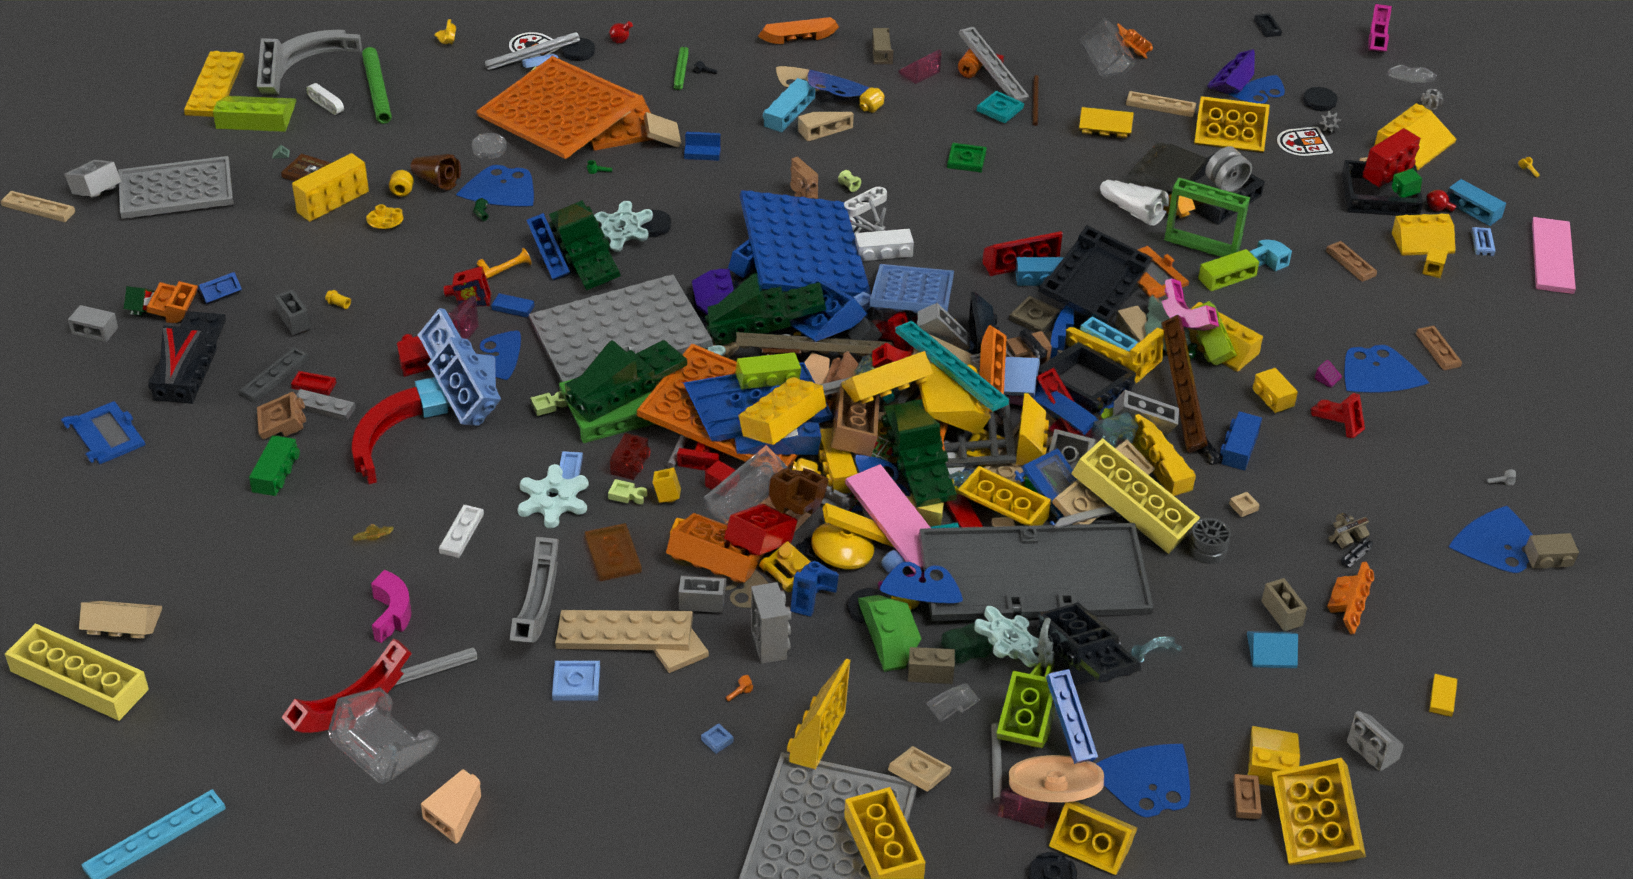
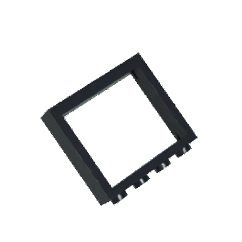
[1168,153,1265,225]
[1342,160,1423,216]
[1036,342,1136,415]

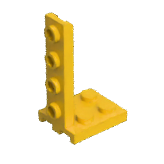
[1066,327,1164,383]

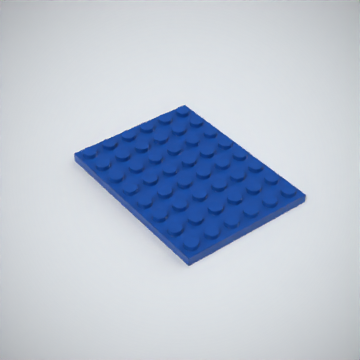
[739,190,871,297]

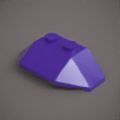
[1207,49,1255,94]
[692,269,734,315]

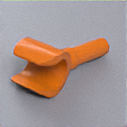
[725,675,753,702]

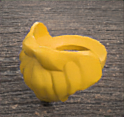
[434,19,456,44]

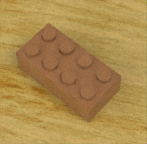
[831,384,880,457]

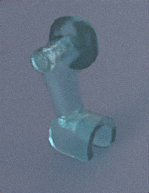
[949,470,971,486]
[1131,637,1182,662]

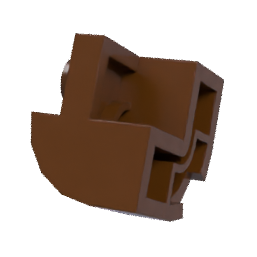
[769,467,829,515]

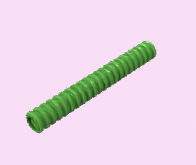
[362,47,392,124]

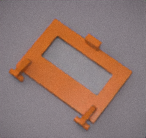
[1138,246,1189,298]

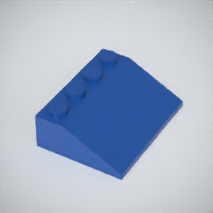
[790,277,867,342]

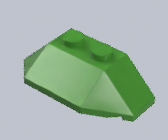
[858,595,921,672]

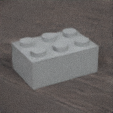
[751,582,791,664]

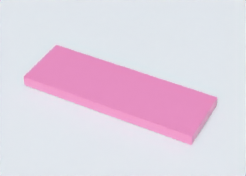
[1532,217,1576,294]
[845,464,931,573]

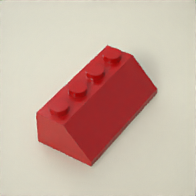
[983,231,1063,276]

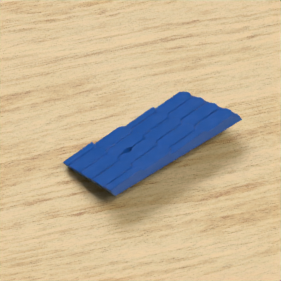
[683,362,834,442]

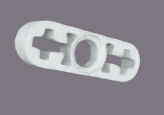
[306,83,344,115]
[844,187,887,217]

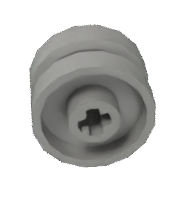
[1205,146,1252,192]

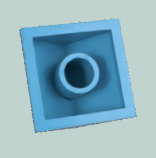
[1247,631,1298,668]

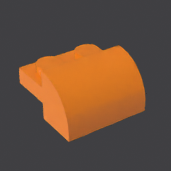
[147,281,198,323]

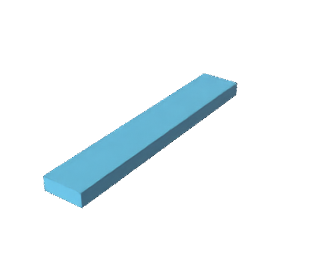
[81,789,226,879]

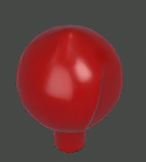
[609,21,633,43]
[1426,190,1456,212]

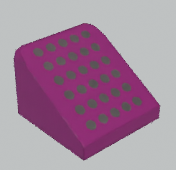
[1315,360,1342,388]

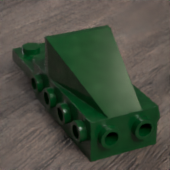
[548,200,621,291]
[705,273,826,345]
[564,340,688,422]
[881,399,957,508]

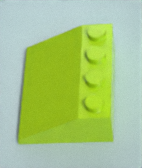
[213,96,296,132]

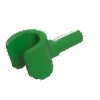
[587,160,612,174]

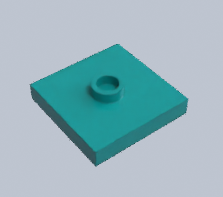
[976,91,1024,123]

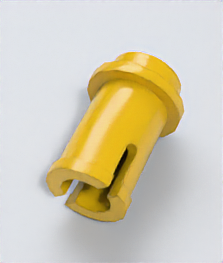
[325,290,351,309]

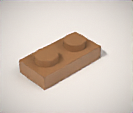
[1233,774,1262,819]

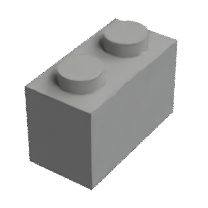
[68,305,118,342]

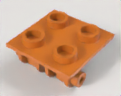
[1117,23,1153,59]

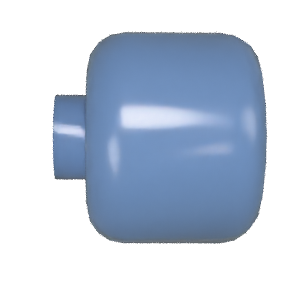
[881,550,905,573]

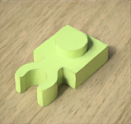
[530,391,568,416]
[608,479,647,504]

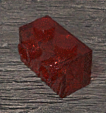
[610,433,651,480]

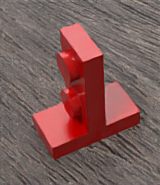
[871,312,911,351]
[1311,393,1365,438]
[677,442,719,471]

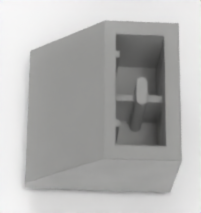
[679,575,727,613]
[1347,711,1404,772]

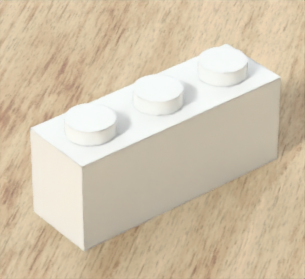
[855,229,914,261]

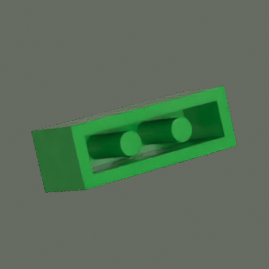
[249,435,300,496]

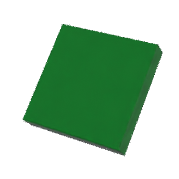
[947,143,987,173]

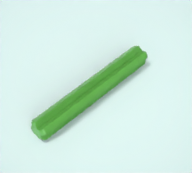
[674,47,689,90]

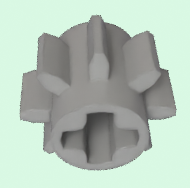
[1421,89,1443,110]
[1320,111,1341,133]

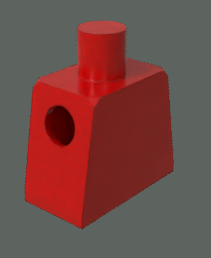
[397,334,431,377]

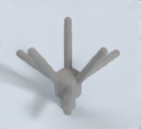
[851,200,886,232]

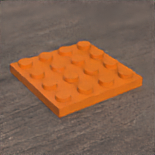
[589,95,654,151]

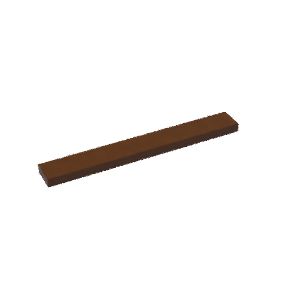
[1161,315,1208,453]

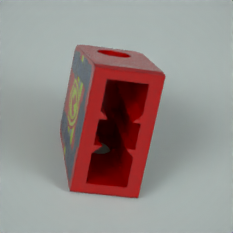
[444,266,491,306]

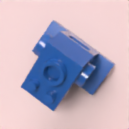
[791,561,839,617]

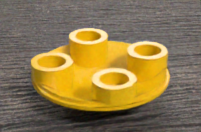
[366,204,403,229]

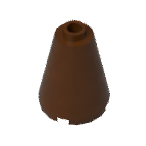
[410,154,461,190]

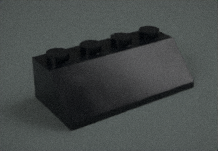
[968,292,999,355]

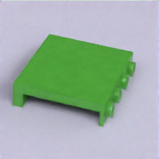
[559,379,655,443]

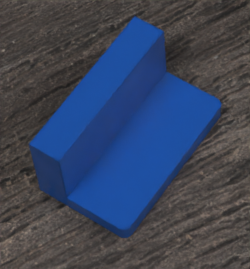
[684,132,721,161]
[197,272,242,304]

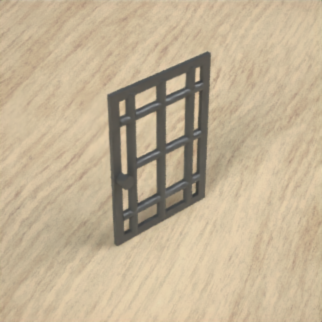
[907,385,1016,467]

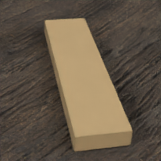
[1126,91,1196,117]
[1,191,75,222]

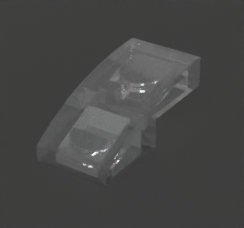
[927,683,980,722]

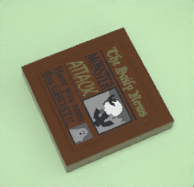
[281,153,331,182]

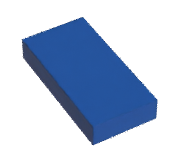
[491,293,535,318]

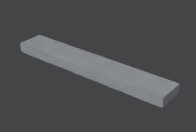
[959,27,1029,102]

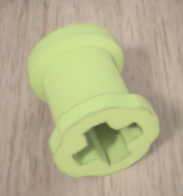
[838,170,861,192]

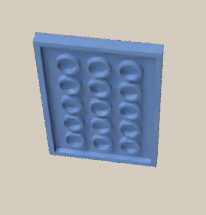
[870,264,954,313]

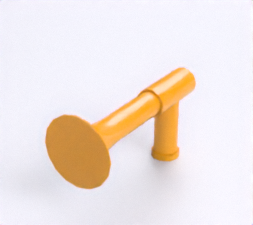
[477,248,532,279]

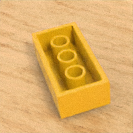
[292,153,369,222]
[738,377,827,445]
[844,787,926,879]

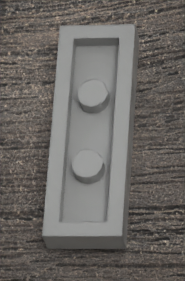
[296,389,356,421]

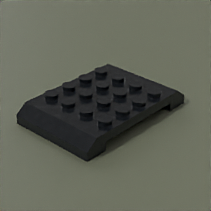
[1038,225,1153,325]

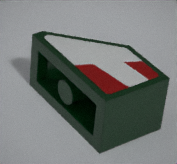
[123,286,155,316]

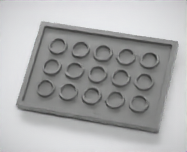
[118,156,234,219]

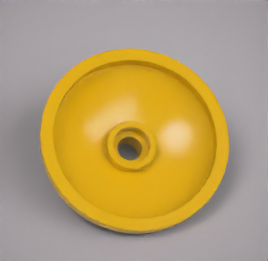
[811,523,874,569]

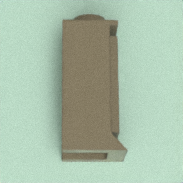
[872,28,894,64]

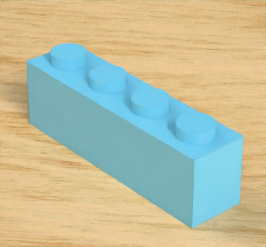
[763,78,815,132]

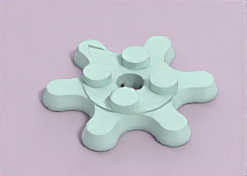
[594,201,653,252]
[517,464,589,528]
[974,606,1039,668]

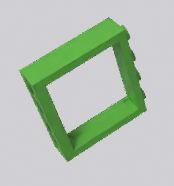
[1164,178,1250,257]

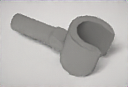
[1487,469,1516,486]

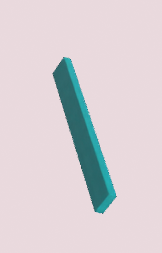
[896,321,1009,412]

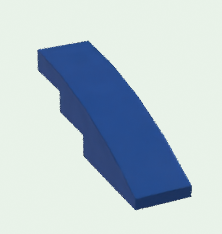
[1050,305,1074,359]
[1031,384,1098,435]

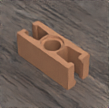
[823,351,860,399]

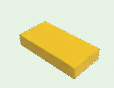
[1429,674,1457,717]

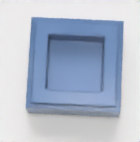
[701,724,734,754]

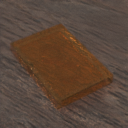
[585,523,642,581]

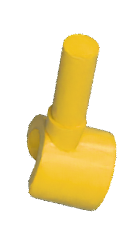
[1518,157,1540,178]

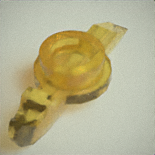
[353,525,394,541]

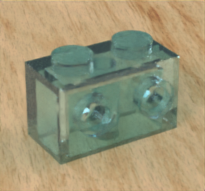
[1089,412,1138,448]

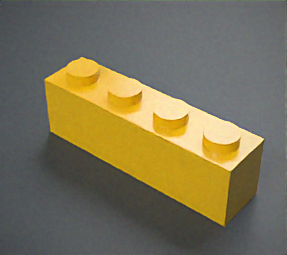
[818,428,858,494]

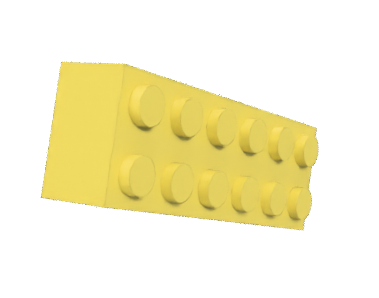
[1071,438,1200,554]
[5,623,149,721]

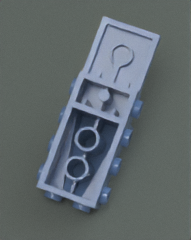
[418,308,501,426]

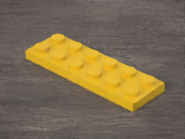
[184,51,244,117]

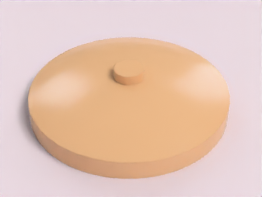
[1009,755,1104,802]

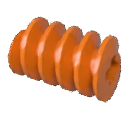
[958,48,983,78]

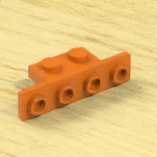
[1327,562,1374,635]

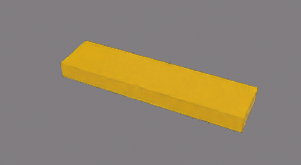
[822,503,895,548]

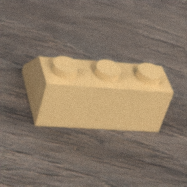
[79,601,162,638]

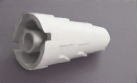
[1100,180,1169,226]

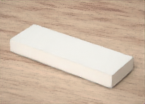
[439,505,484,558]

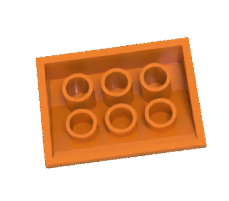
[666,513,765,583]

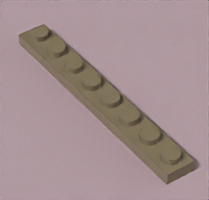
[736,332,893,356]

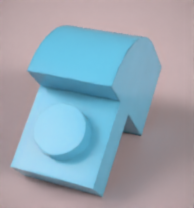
[1249,240,1292,271]

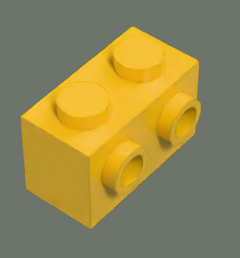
[1253,368,1298,413]

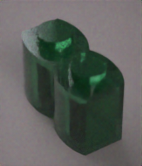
[941,623,993,664]

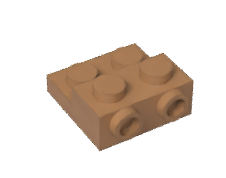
[790,157,818,199]
[257,392,306,439]

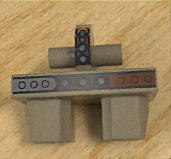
[1328,513,1370,549]

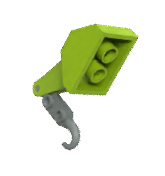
[996,618,1055,748]

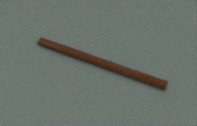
[1033,75,1039,126]

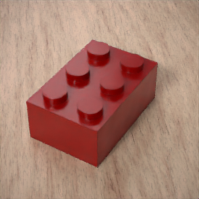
[1363,128,1421,187]
[724,503,798,556]

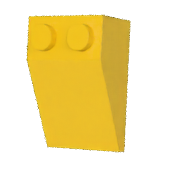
[1248,726,1300,787]

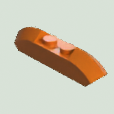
[758,17,839,44]
[979,325,1007,412]

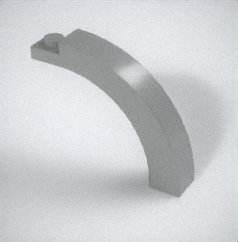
[281,30,362,79]
[510,537,559,643]

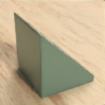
[272,145,290,159]

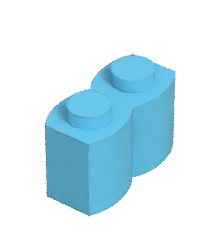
[415,377,451,418]

